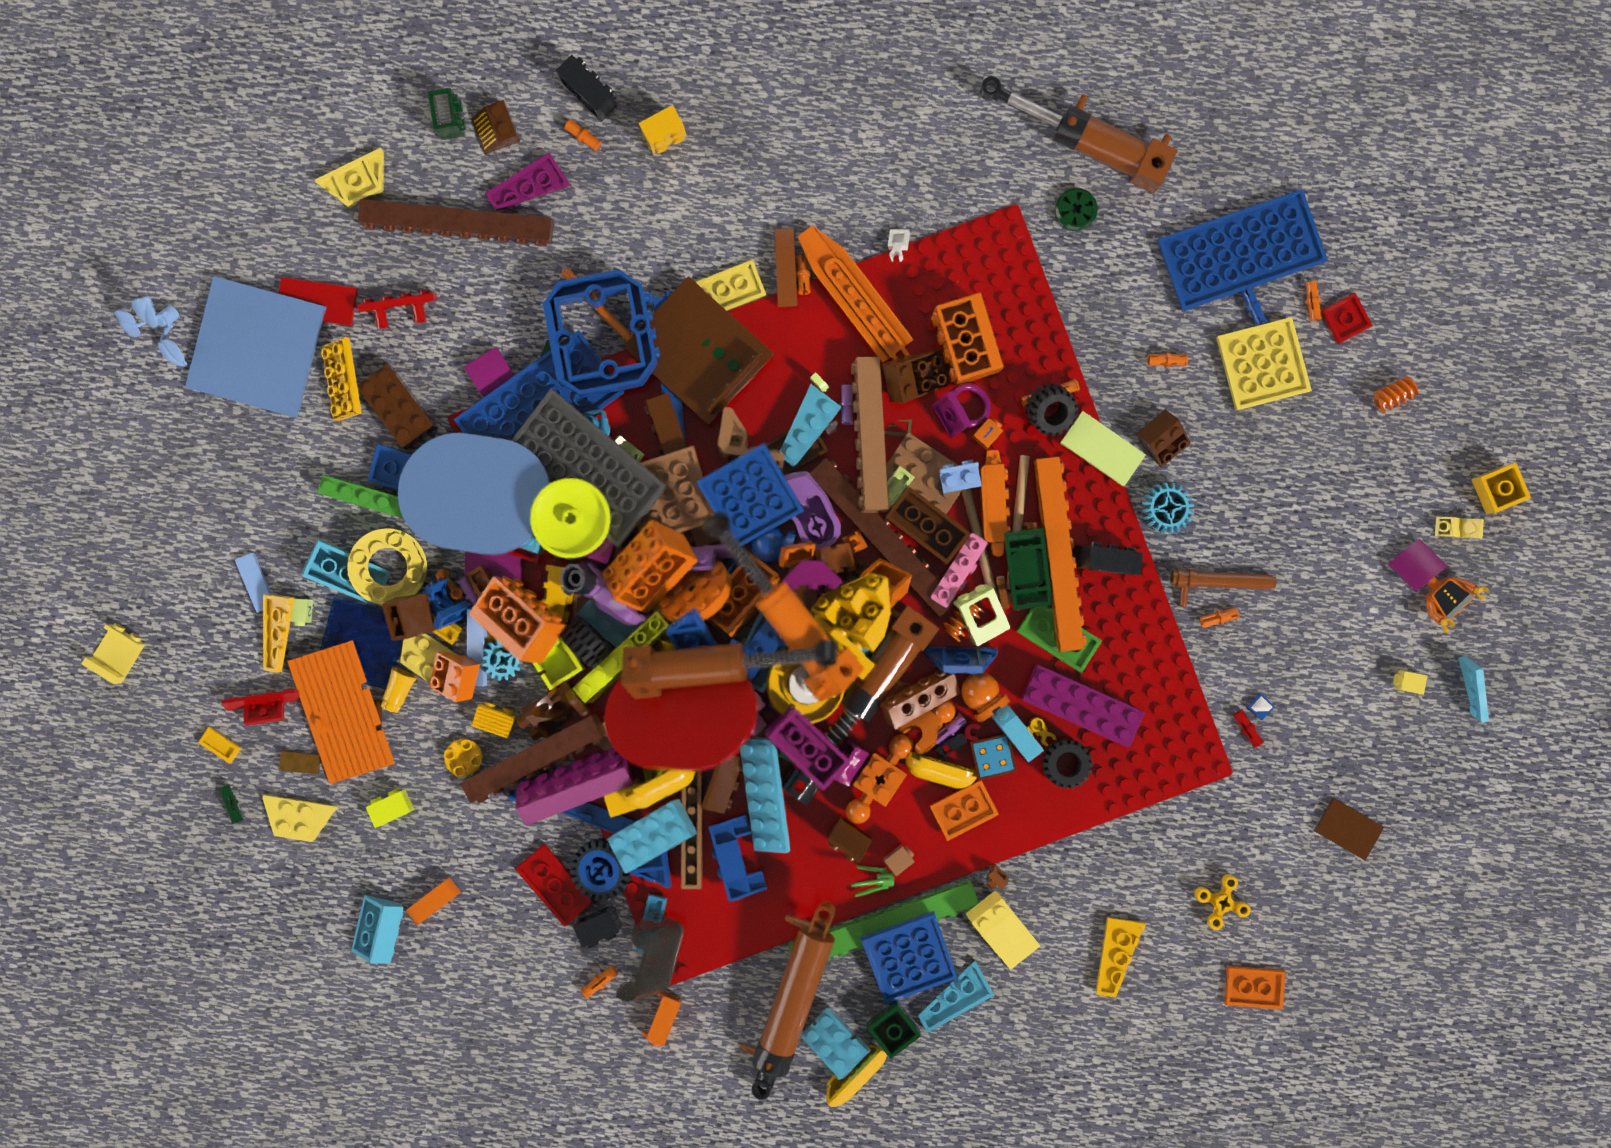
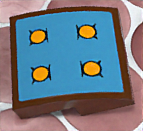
[970,734,1017,780]

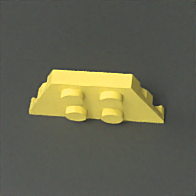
[315,148,384,208]
[400,633,457,683]
[263,794,338,842]

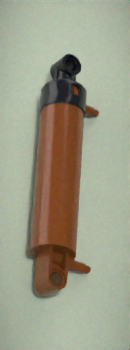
[740,901,835,1100]

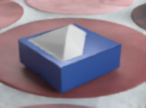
[1247,693,1275,720]

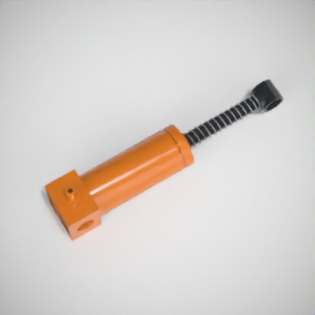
[703,511,865,702]

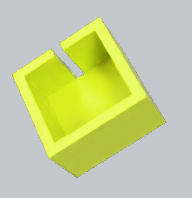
[532,637,586,690]

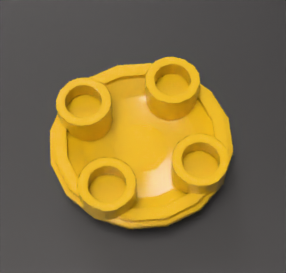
[444,739,483,777]

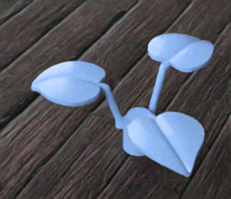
[114,296,189,367]

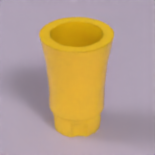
[381,667,417,713]

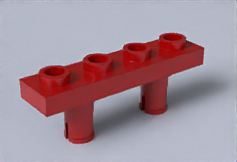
[357,290,438,329]

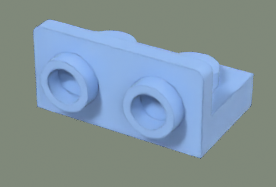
[939,460,982,494]

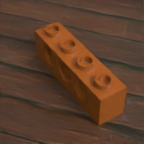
[880,669,960,729]

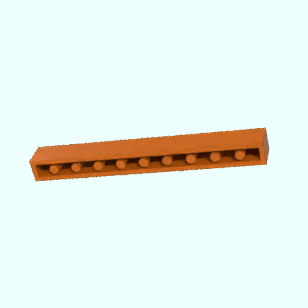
[1033,457,1086,652]

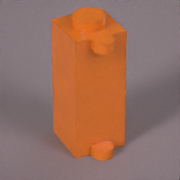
[642,991,682,1047]

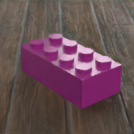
[764,705,851,791]

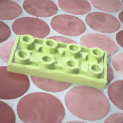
[1060,411,1146,487]

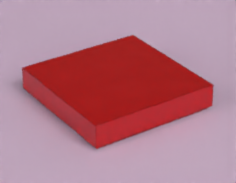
[1321,293,1373,344]

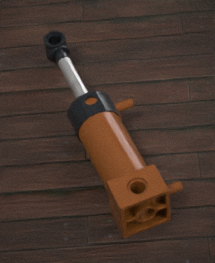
[980,76,1178,194]

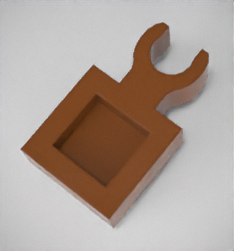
[995,576,1012,609]

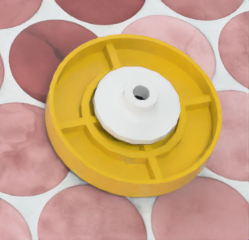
[766,648,844,723]

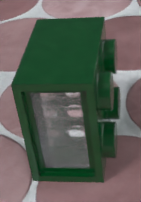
[428,88,467,140]

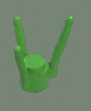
[851,865,894,897]

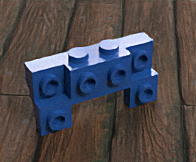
[729,608,786,679]
[709,814,767,902]

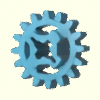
[480,639,523,681]

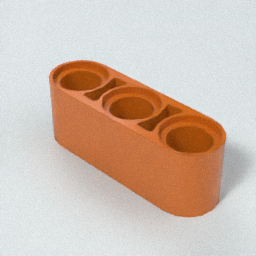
[405,877,461,926]

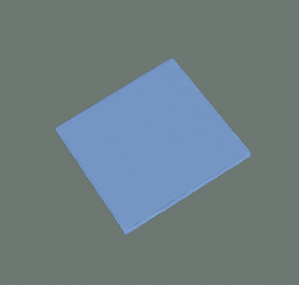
[185,276,326,418]

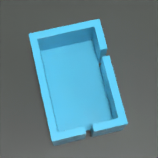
[800,1007,871,1080]

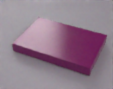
[464,552,523,582]

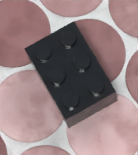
[555,54,617,122]

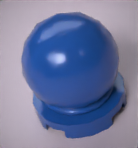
[750,527,797,569]

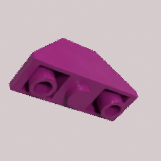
[782,561,842,589]

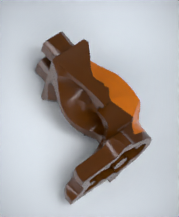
[516,681,589,741]

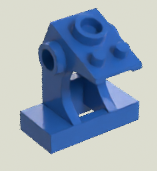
[421,577,472,630]

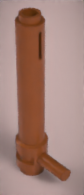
[1170,568,1276,607]

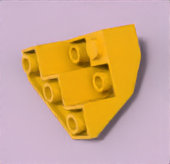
[811,573,891,651]

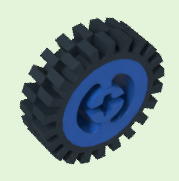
[570,838,631,901]

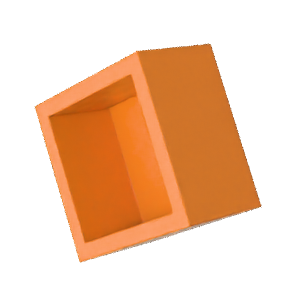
[859,558,912,609]

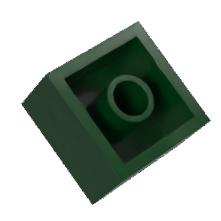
[866,1000,921,1059]

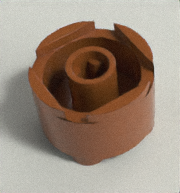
[813,543,856,576]

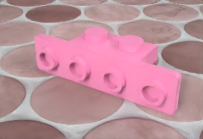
[931,533,988,608]

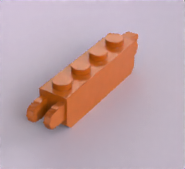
[979,450,1011,558]

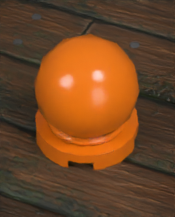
[961,673,1010,722]

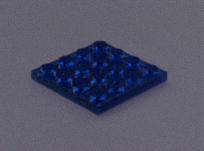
[320,597,403,689]

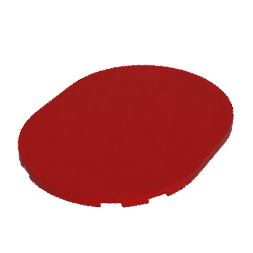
[605,677,757,771]

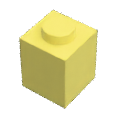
[1393,670,1427,695]

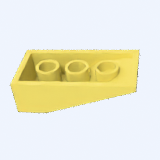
[966,890,1040,970]

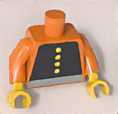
[1425,576,1489,633]

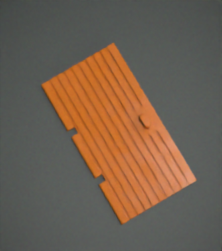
[287,640,395,784]

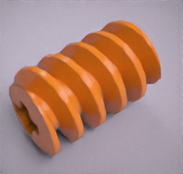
[1374,376,1419,414]
[943,603,984,642]

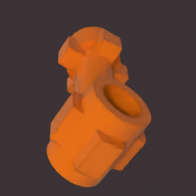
[435,568,465,600]

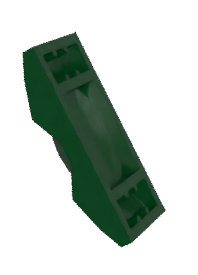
[1004,528,1052,610]

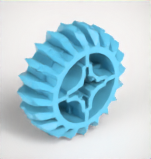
[1141,482,1194,534]

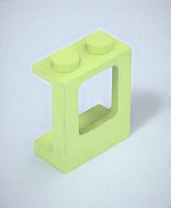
[953,584,1010,646]

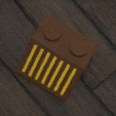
[471,100,520,155]

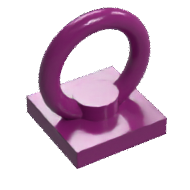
[932,383,991,438]

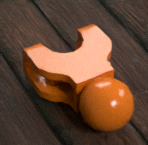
[896,700,955,755]

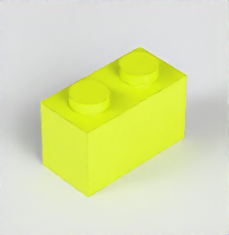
[366,788,414,828]

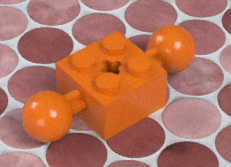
[846,734,913,824]

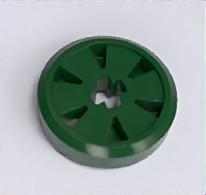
[1055,188,1098,231]

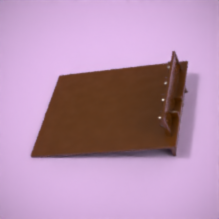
[623,276,774,425]

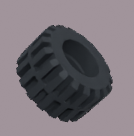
[1025,383,1079,436]
[561,617,612,668]
[1041,738,1093,789]

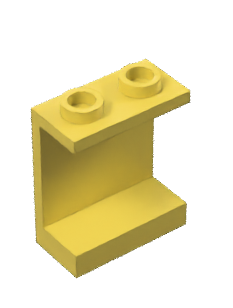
[82,623,145,684]

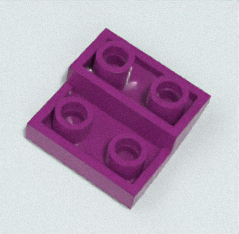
[464,347,515,398]
[1388,539,1447,592]

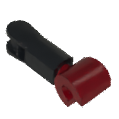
[933,721,981,760]

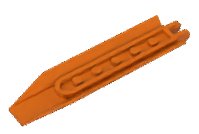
[797,225,913,363]

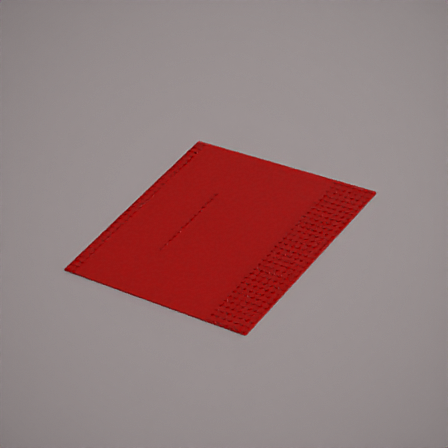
[448,204,1233,989]

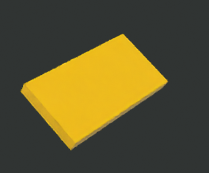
[321,337,362,421]

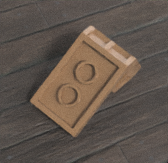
[718,407,784,472]

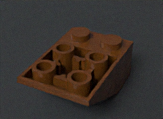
[882,349,949,403]

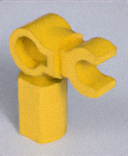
[1025,717,1056,747]

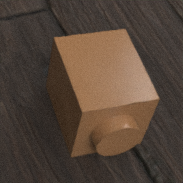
[883,844,914,876]

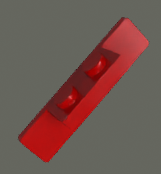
[221,688,300,726]

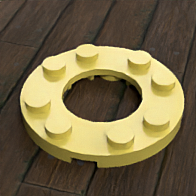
[348,528,427,605]

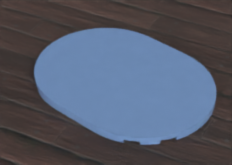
[398,433,551,555]

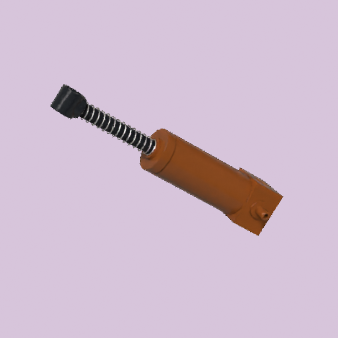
[621,640,837,699]

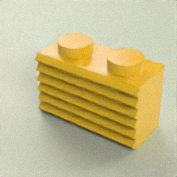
[471,701,518,739]

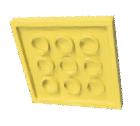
[1216,317,1312,411]

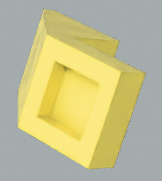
[1435,517,1484,539]

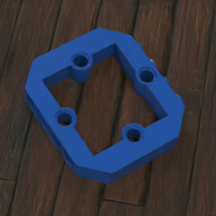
[543,270,660,398]

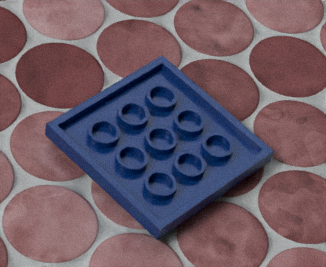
[696,442,804,546]
[861,911,958,1004]

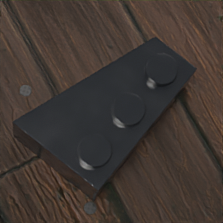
[1072,542,1143,575]

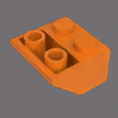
[429,651,480,702]

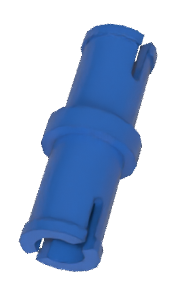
[1240,288,1268,326]

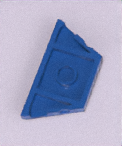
[666,608,718,649]
[923,646,998,674]
[630,851,671,888]

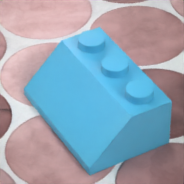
[351,895,404,963]

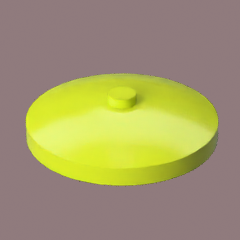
[530,479,611,558]

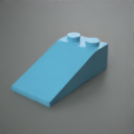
[302,538,391,606]

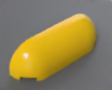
[905,752,978,789]
[621,770,695,808]
[825,1045,887,1107]

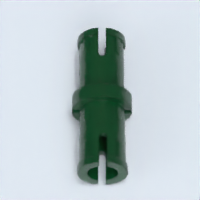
[218,784,244,824]

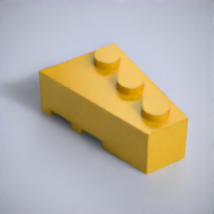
[542,565,574,623]

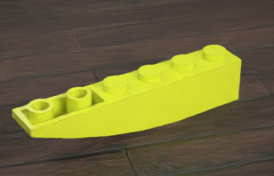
[572,611,669,703]

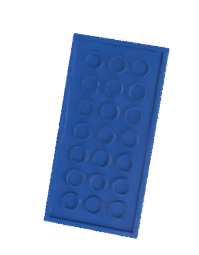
[1157,189,1328,312]
[454,330,625,441]

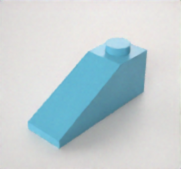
[991,705,1044,762]

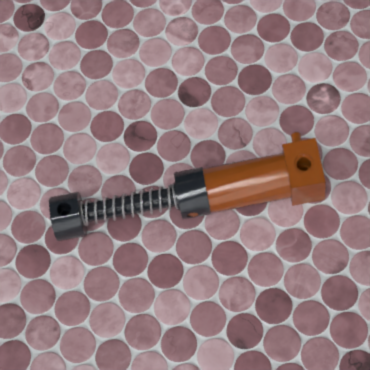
[781,605,939,805]

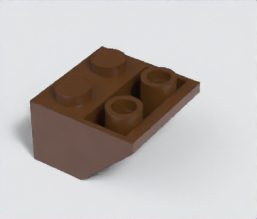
[1136,409,1190,468]
[382,593,437,641]
[827,816,872,863]

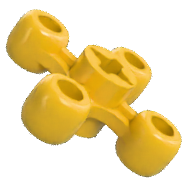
[1194,874,1251,930]

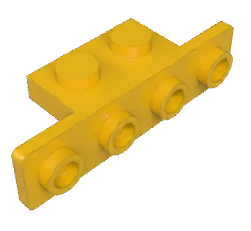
[813,615,874,679]

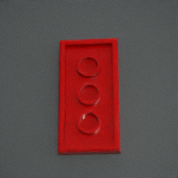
[278,277,358,326]
[515,843,594,927]

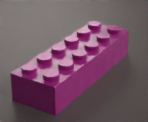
[1020,664,1145,748]
[516,747,634,826]

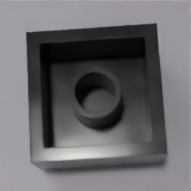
[573,904,622,949]

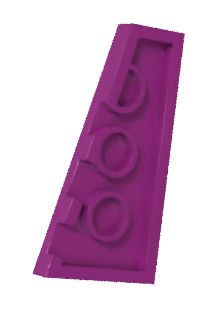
[485,152,571,211]

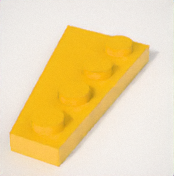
[263,594,294,673]
[1095,917,1146,997]

